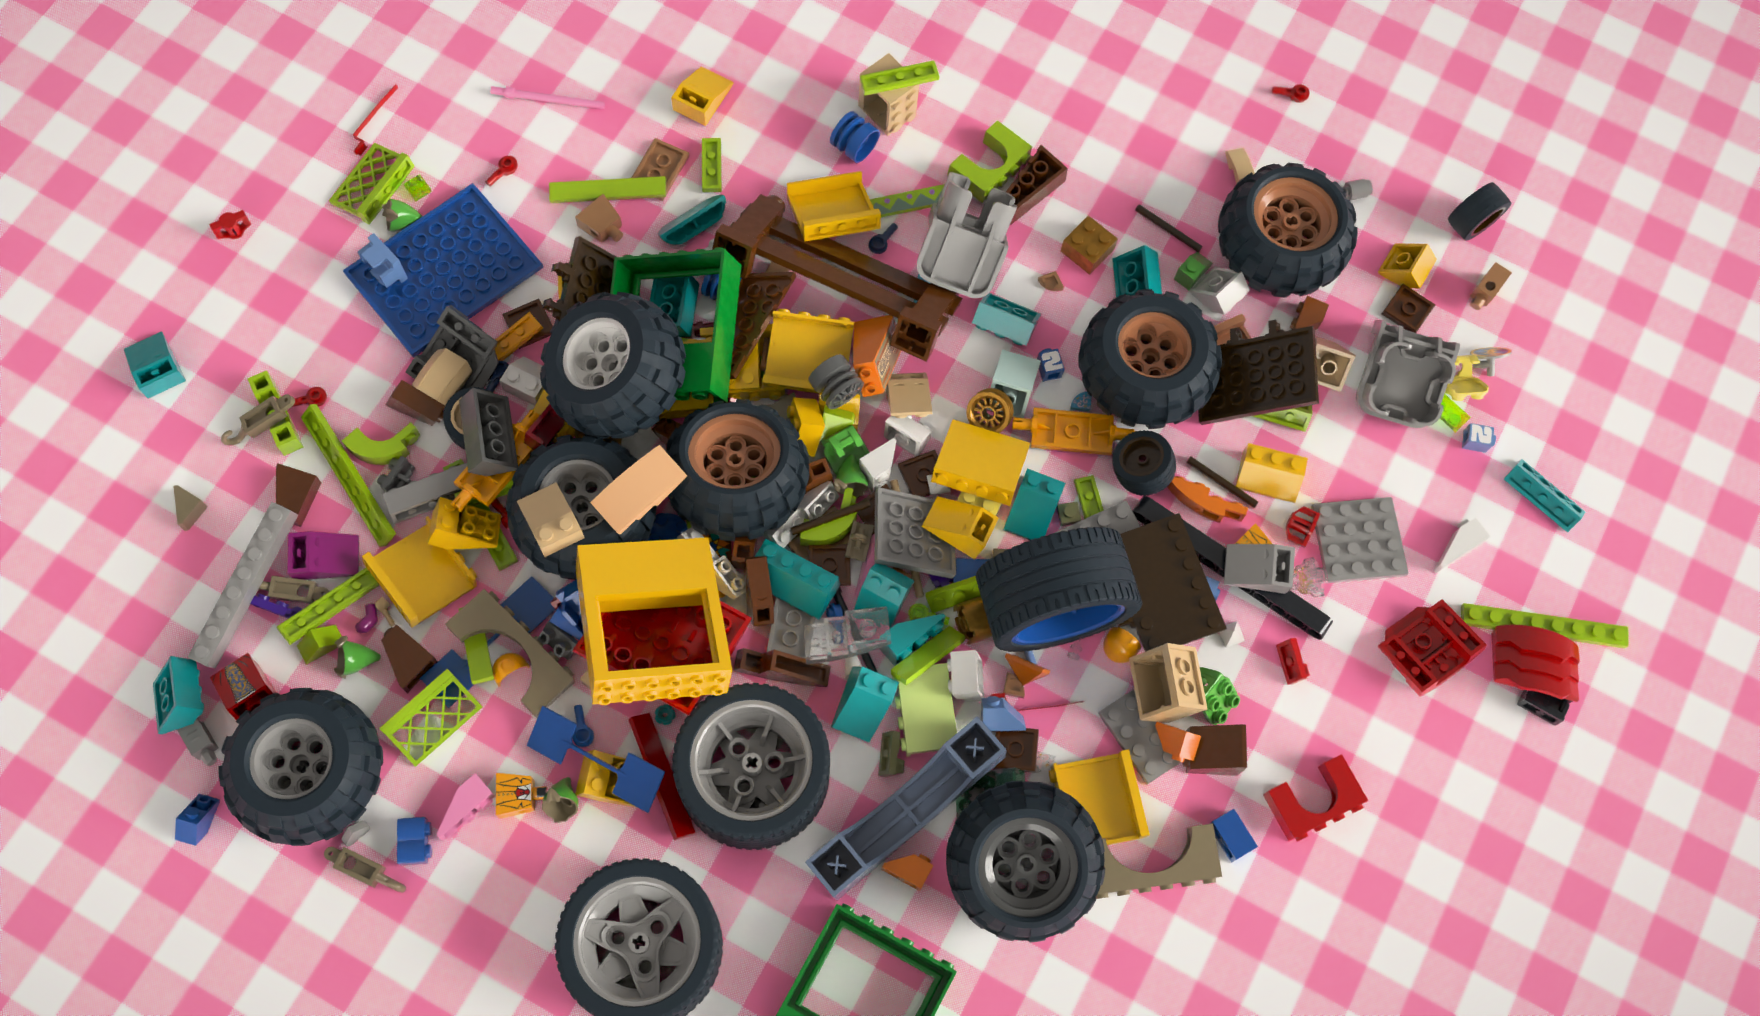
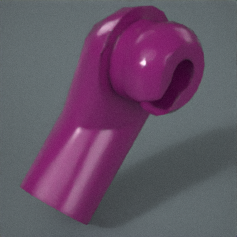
[355,603,378,634]

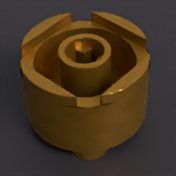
[953,597,992,645]

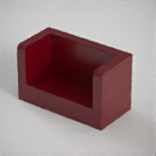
[524,404,566,450]

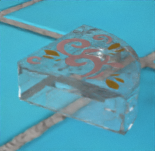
[1036,751,1056,773]

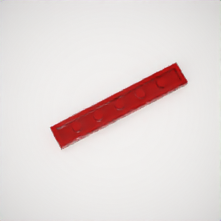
[628,713,696,840]

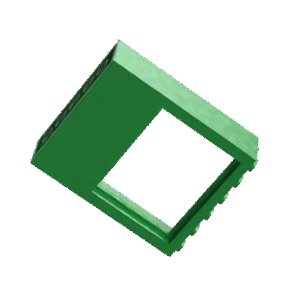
[603,247,741,403]
[776,903,957,1016]

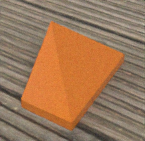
[1005,653,1050,686]

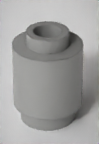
[1342,179,1373,201]

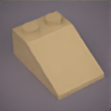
[517,482,584,557]

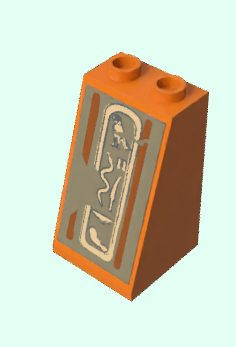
[853,315,901,397]

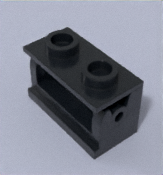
[1517,690,1573,726]

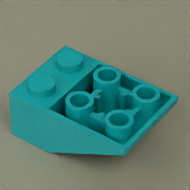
[124,331,186,399]
[879,613,945,666]

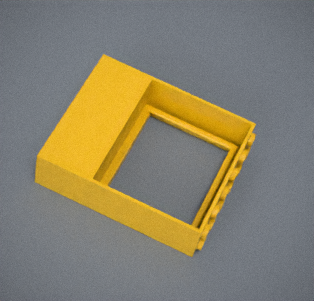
[576,537,732,705]

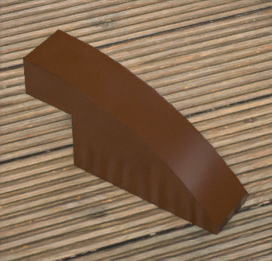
[733,648,831,687]

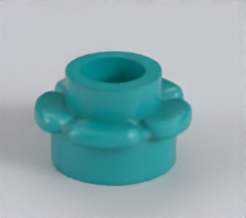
[655,704,676,725]

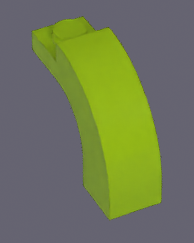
[342,422,420,465]
[800,487,857,546]

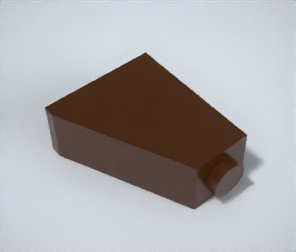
[385,380,446,426]
[276,463,322,527]
[381,624,438,694]

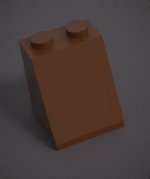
[1182,724,1247,776]

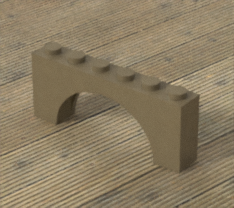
[445,589,575,718]
[1096,823,1223,899]

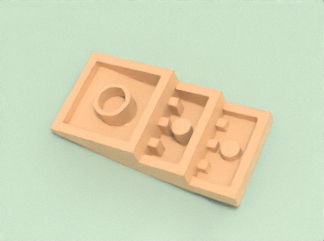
[590,445,687,534]

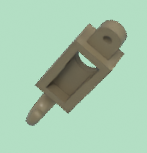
[221,394,295,446]
[258,576,329,604]
[324,847,406,893]

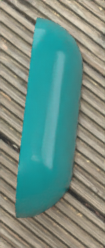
[657,194,726,245]

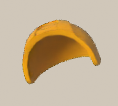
[1103,627,1141,663]
[492,652,530,687]

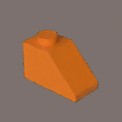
[1155,722,1201,762]
[881,854,934,891]

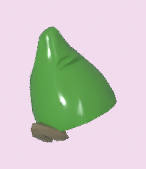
[382,199,423,232]
[834,454,868,499]
[334,635,381,679]
[542,777,579,823]

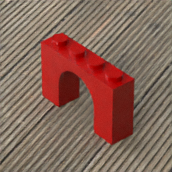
[1263,754,1369,842]

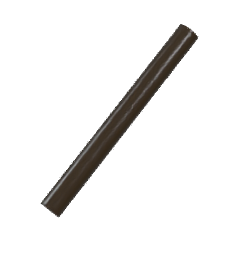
[1135,204,1203,252]
[1186,456,1259,508]
[790,499,871,535]

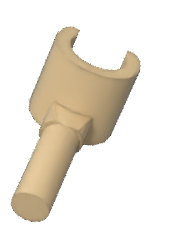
[375,597,395,627]

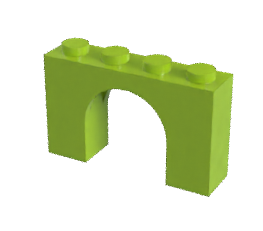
[947,120,1033,203]

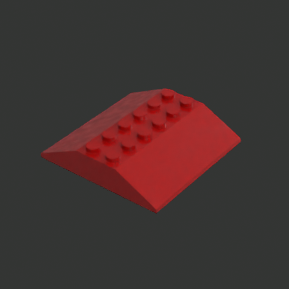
[573,601,752,715]

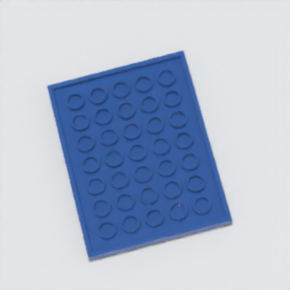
[342,183,544,358]

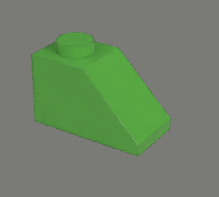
[1174,252,1213,290]

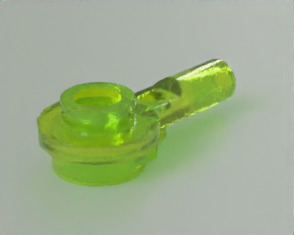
[908,603,950,625]

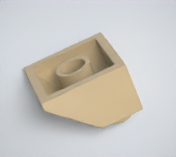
[1315,337,1356,392]

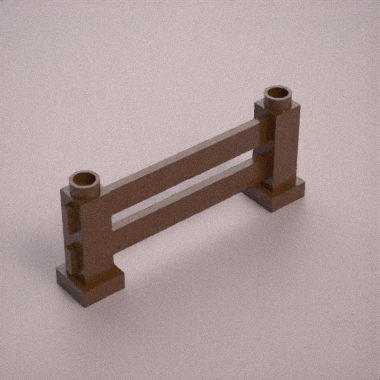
[712,194,963,362]

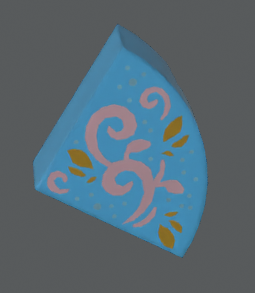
[1070,391,1092,412]

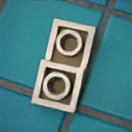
[1225,148,1255,184]

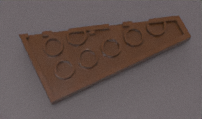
[730,272,797,379]

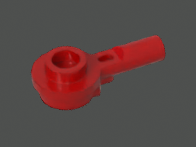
[1272,84,1310,103]
[485,155,518,187]
[291,387,327,408]
[491,498,509,529]

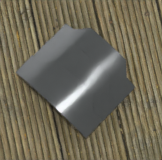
[406,305,499,390]

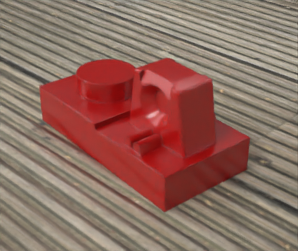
[1276,638,1310,685]

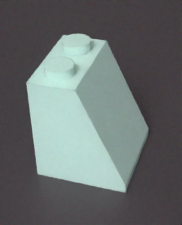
[986,349,1041,418]

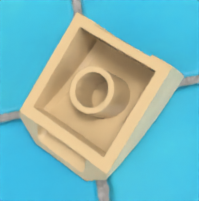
[412,348,472,405]

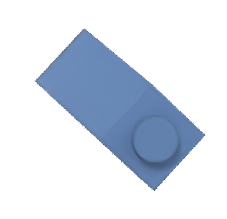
[981,696,1026,731]

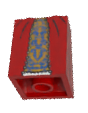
[210,653,277,720]

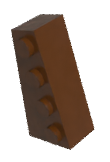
[1006,145,1068,225]

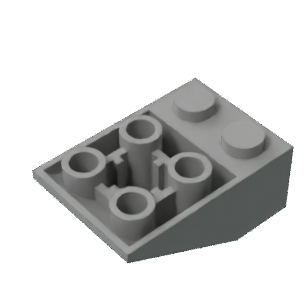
[1223,544,1295,594]

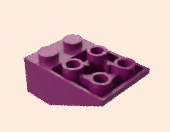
[287,531,359,580]

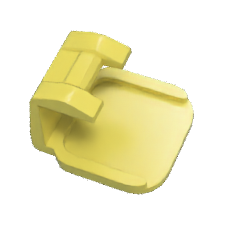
[1445,354,1489,401]

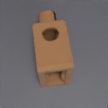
[575,194,623,242]
[1470,262,1512,310]

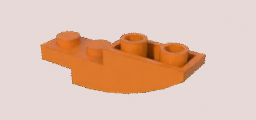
[1167,476,1248,523]

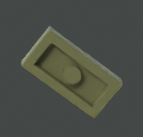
[878,731,905,777]

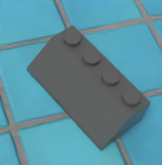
[459,388,518,476]

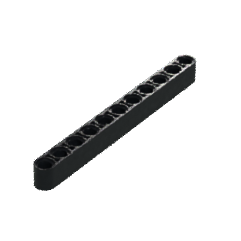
[1132,496,1333,640]

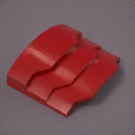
[1378,599,1487,697]
[1491,625,1580,702]

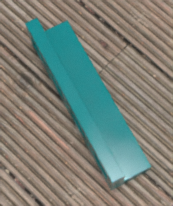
[1504,459,1586,533]

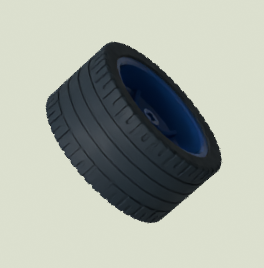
[976,527,1142,652]

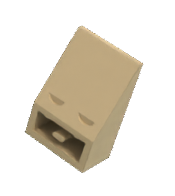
[886,372,932,418]

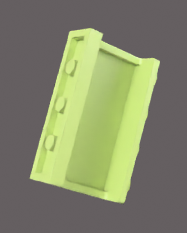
[892,663,957,757]

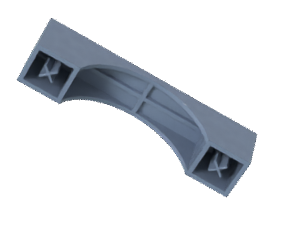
[805,716,1007,901]

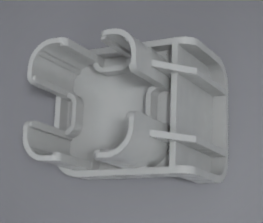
[917,172,1017,298]
[1356,320,1460,428]

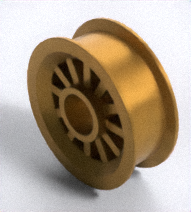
[966,388,1014,433]

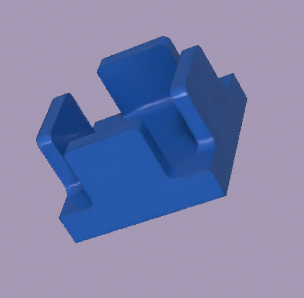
[556,579,582,626]

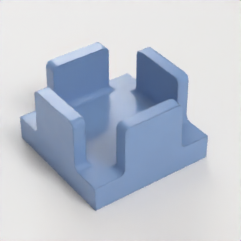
[357,233,408,288]

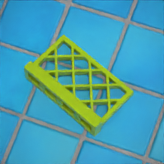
[329,143,415,225]
[379,669,482,767]

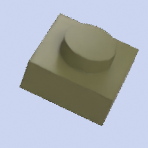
[1056,502,1082,526]

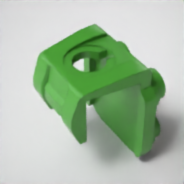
[821,425,870,476]
[1200,667,1240,725]

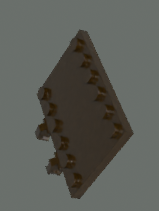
[542,236,617,324]
[1198,319,1319,425]
[1117,513,1227,652]

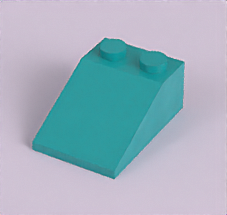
[1003,468,1066,540]
[852,563,915,632]
[831,666,899,742]

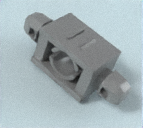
[177,718,219,766]

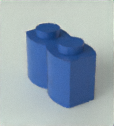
[397,817,432,866]

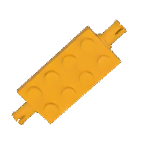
[1012,407,1135,456]
[450,410,540,512]

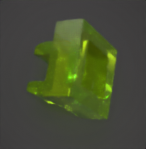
[403,174,432,202]

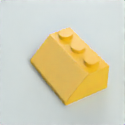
[1236,443,1308,503]

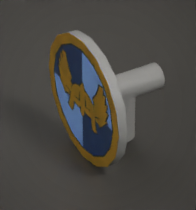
[1470,347,1512,377]

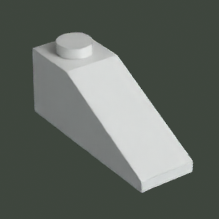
[1434,517,1491,574]

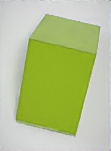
[820,405,855,441]
[297,625,342,665]

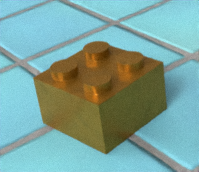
[1060,215,1118,275]

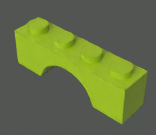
[247,370,304,456]

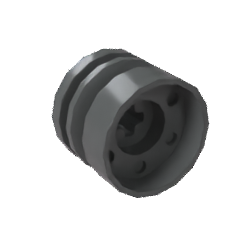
[808,354,864,409]

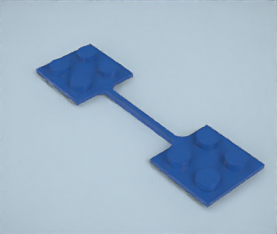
[419,576,556,708]
[526,706,665,813]

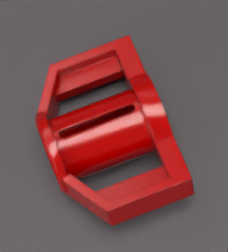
[209,210,251,240]
[1285,506,1320,548]

